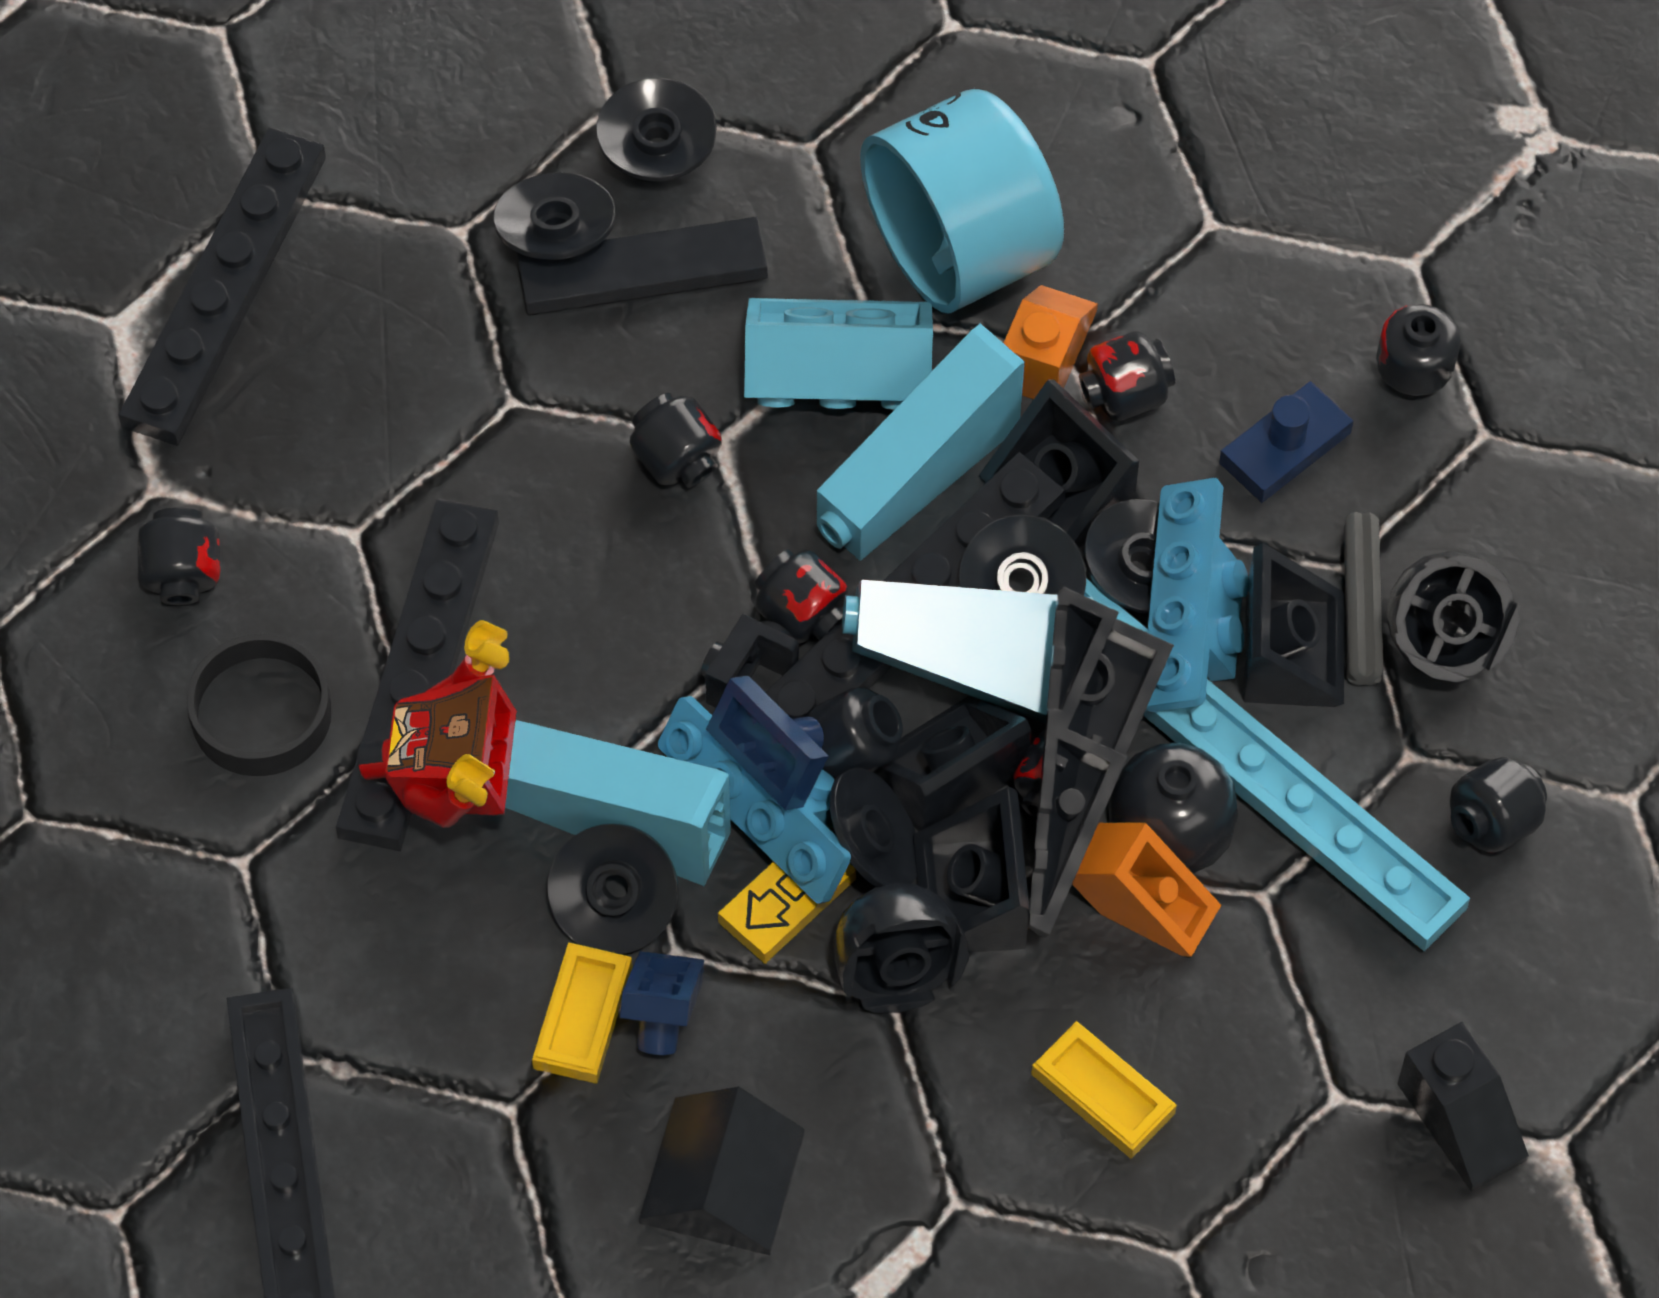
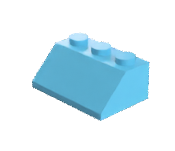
[744,298,933,410]

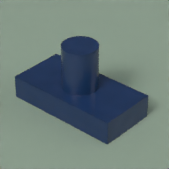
[1219,381,1354,503]
[706,676,829,810]
[620,951,705,1055]

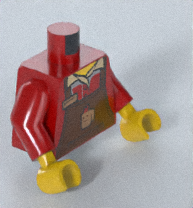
[358,620,517,828]

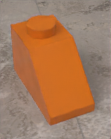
[1004,285,1098,400]
[1072,823,1221,957]

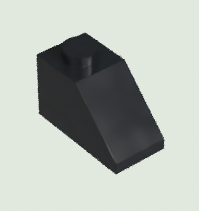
[1397,1021,1529,1192]

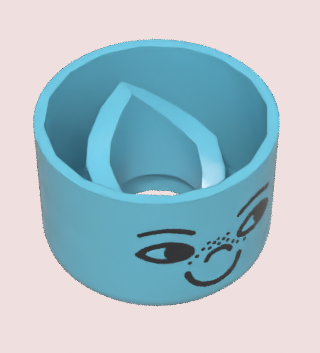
[860,89,1064,313]

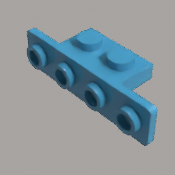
[1146,478,1249,712]
[658,696,851,904]

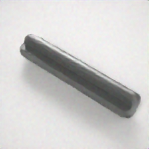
[1344,512,1383,686]

